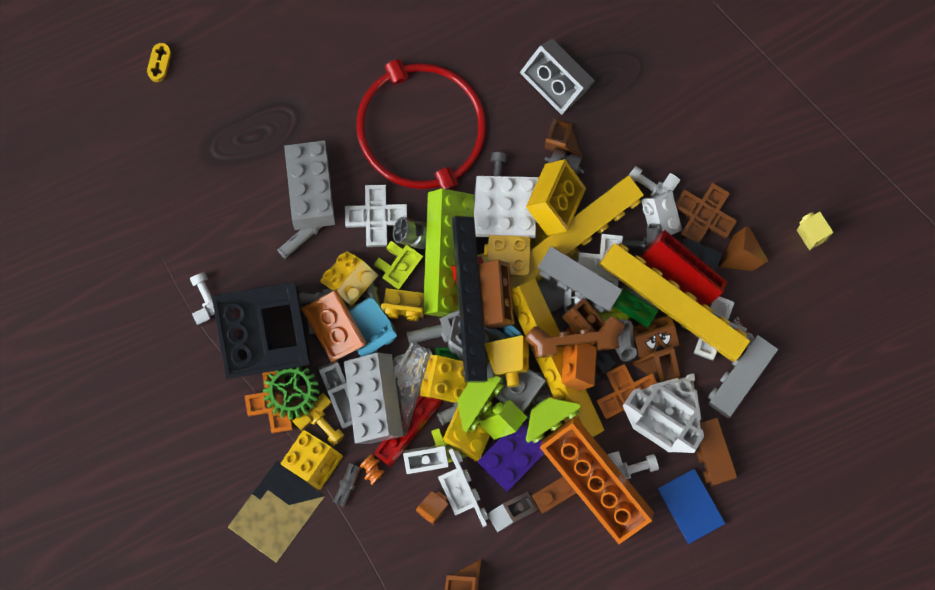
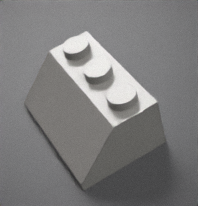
[519,39,595,115]

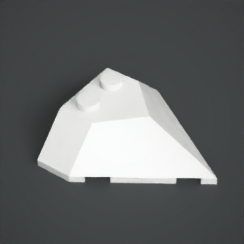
[623,373,704,453]

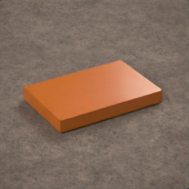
[301,289,367,362]

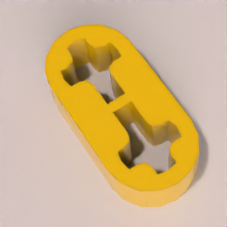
[147,43,171,82]

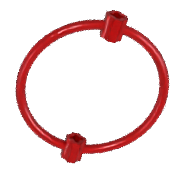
[356,59,486,190]

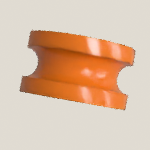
[360,453,380,474]
[364,465,384,486]

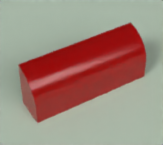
[641,230,727,306]

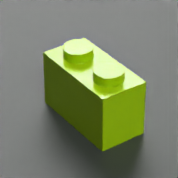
[480,400,527,440]

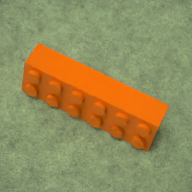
[540,416,654,544]

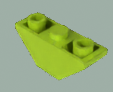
[457,376,504,433]
[526,397,581,443]

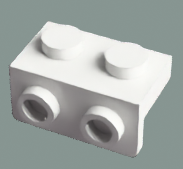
[641,191,682,235]

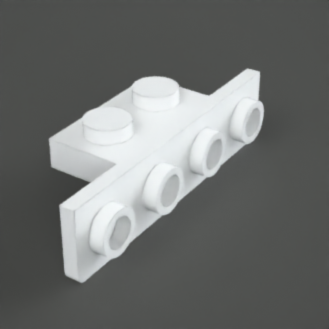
[438,447,489,527]

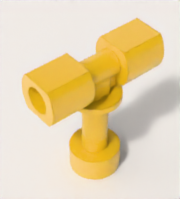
[293,393,345,446]

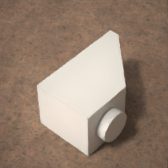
[403,446,448,474]

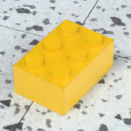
[526,159,586,236]

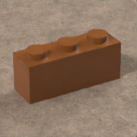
[478,260,514,329]
[696,418,737,487]

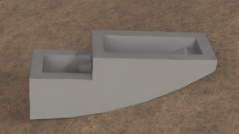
[318,360,352,429]

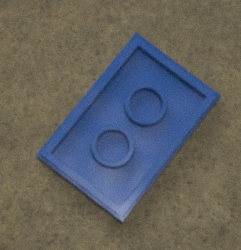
[657,469,725,544]

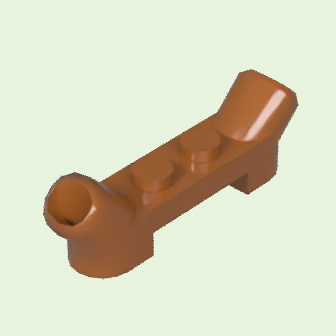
[526,317,624,358]

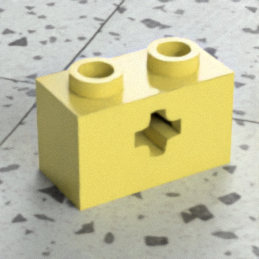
[797,212,833,251]

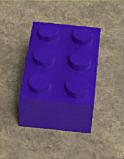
[477,421,545,493]

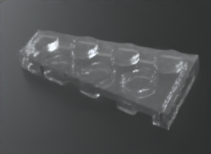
[395,342,430,436]

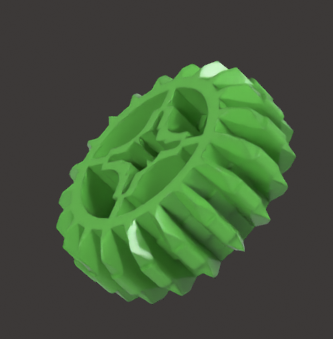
[263,366,320,420]

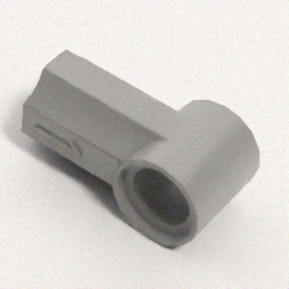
[615,319,637,361]

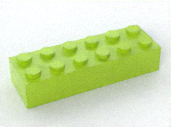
[423,189,475,317]

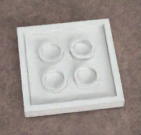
[474,176,538,238]

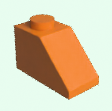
[416,491,449,525]

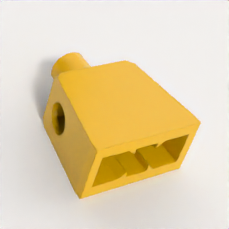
[485,335,529,387]

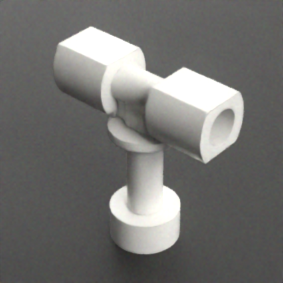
[629,166,680,197]
[190,272,234,325]
[607,451,659,479]

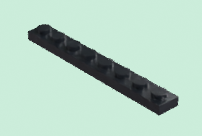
[452,216,488,383]

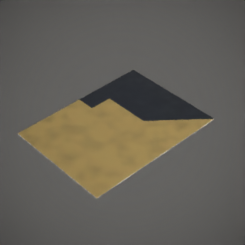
[228,461,325,562]

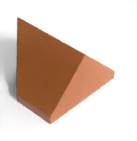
[545,118,583,159]
[718,226,768,271]
[631,346,681,383]
[445,559,481,590]

